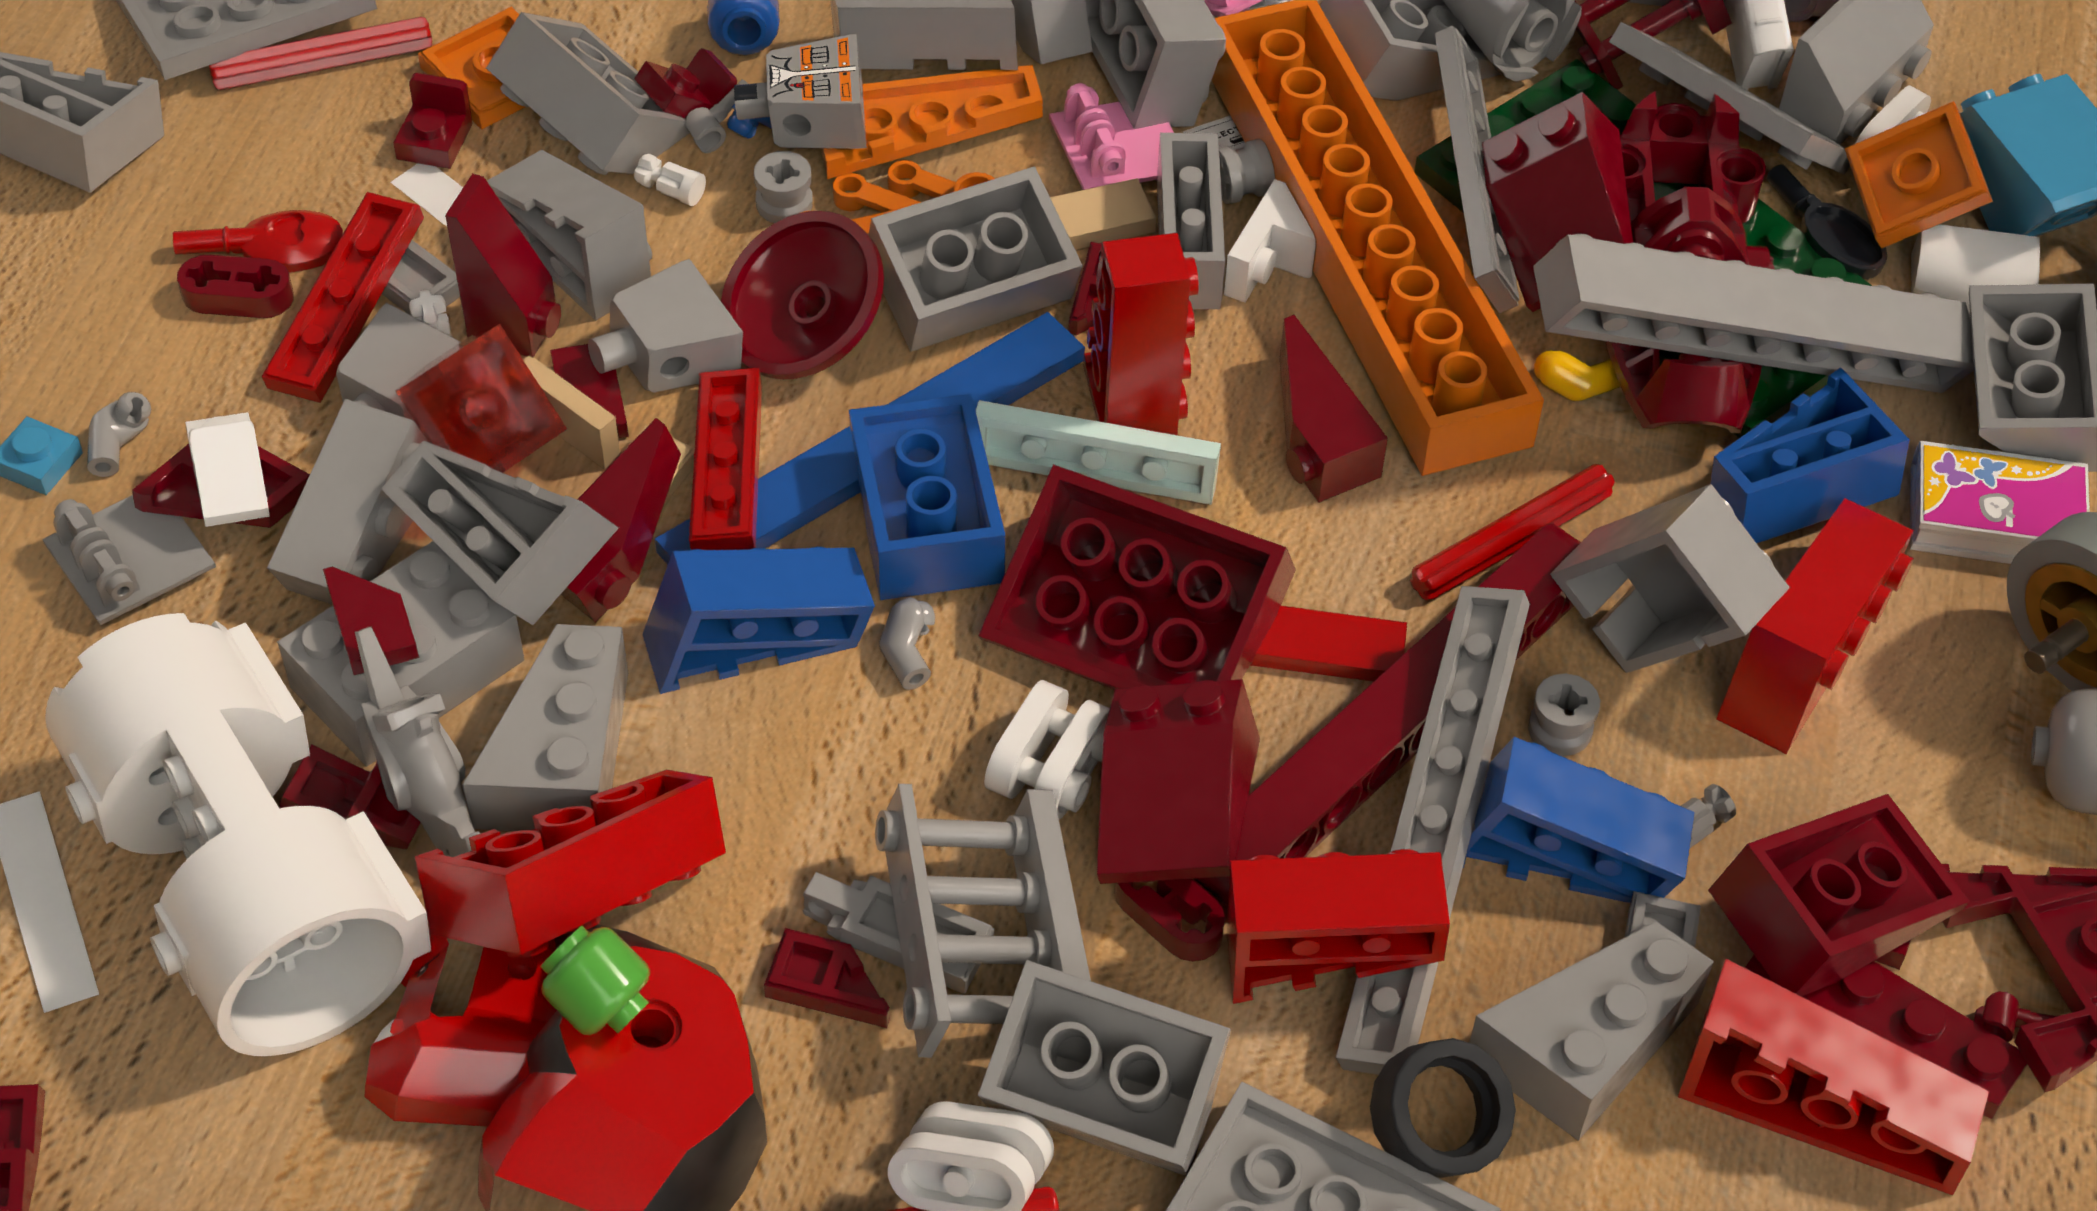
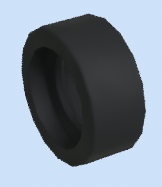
[1370,1038,1516,1178]

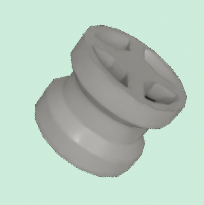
[1219,139,1275,204]
[754,151,813,223]
[1528,673,1601,756]

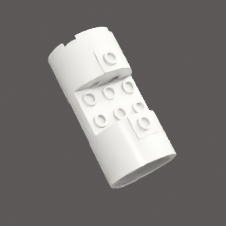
[45,613,431,1056]

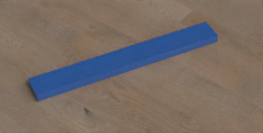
[655,312,1085,565]

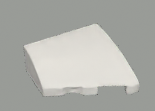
[1911,224,2040,317]

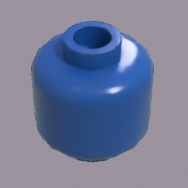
[707,0,780,55]

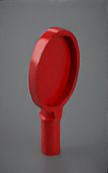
[173,210,343,272]

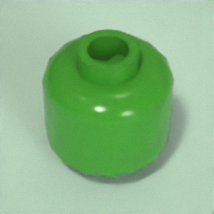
[540,926,650,1035]

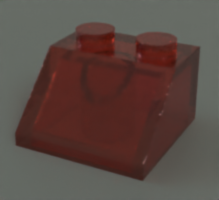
[395,324,567,473]

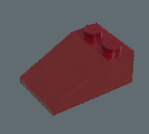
[1482,92,1633,312]
[1097,679,1260,884]
[1708,794,1970,997]

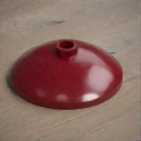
[721,211,884,380]

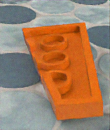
[821,65,1043,179]

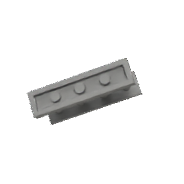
[875,784,1091,1058]

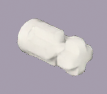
[634,154,706,206]
[409,290,452,337]

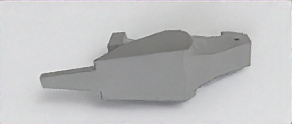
[355,627,480,857]

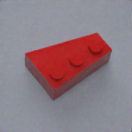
[1227,849,1450,1004]

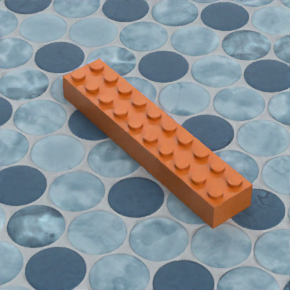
[1211,0,1544,476]

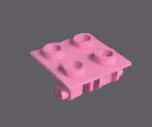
[1049,83,1174,190]

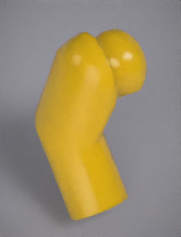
[1534,350,1621,401]

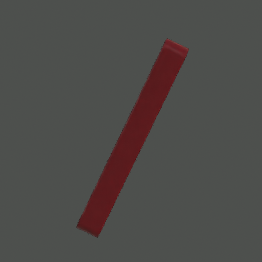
[1193,523,1581,906]

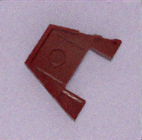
[1942,864,2097,1093]

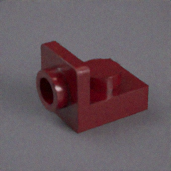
[634,48,737,119]
[393,73,473,169]

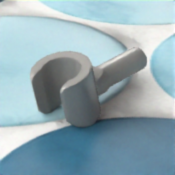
[686,79,748,153]

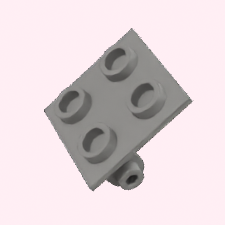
[43,495,216,625]

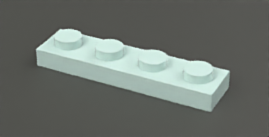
[976,400,1221,505]

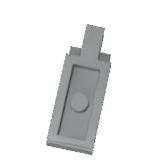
[803,872,995,994]

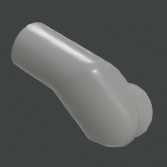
[879,597,935,690]

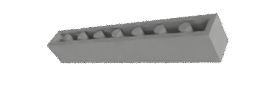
[1533,234,1974,393]

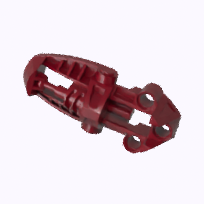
[1605,91,1774,433]

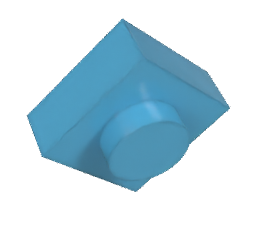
[0,416,83,495]

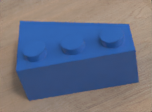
[1710,367,1910,543]
[642,547,875,694]
[1463,737,1695,903]

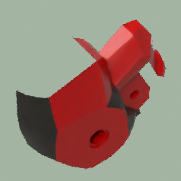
[364,925,767,1211]

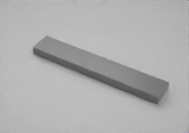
[1435,25,1520,313]

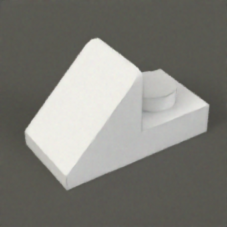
[1224,179,1316,303]
[185,412,270,527]

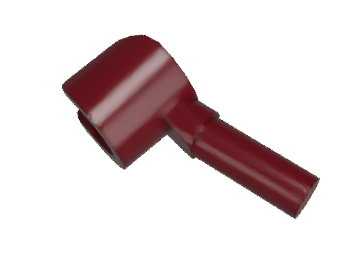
[1974,991,2057,1042]

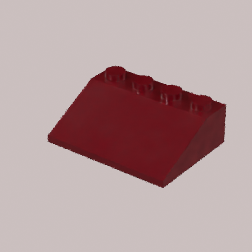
[978,464,1296,690]

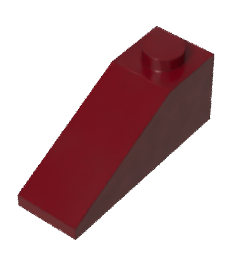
[445,173,561,358]
[1279,315,1388,503]
[560,418,681,623]

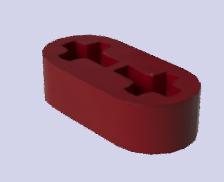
[177,255,294,318]
[1114,879,1225,962]

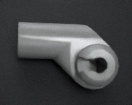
[87,392,151,477]

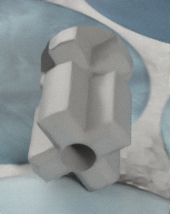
[1681,784,1736,848]

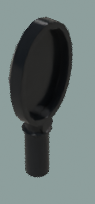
[1766,164,1888,279]

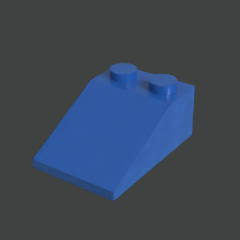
[849,394,1006,600]

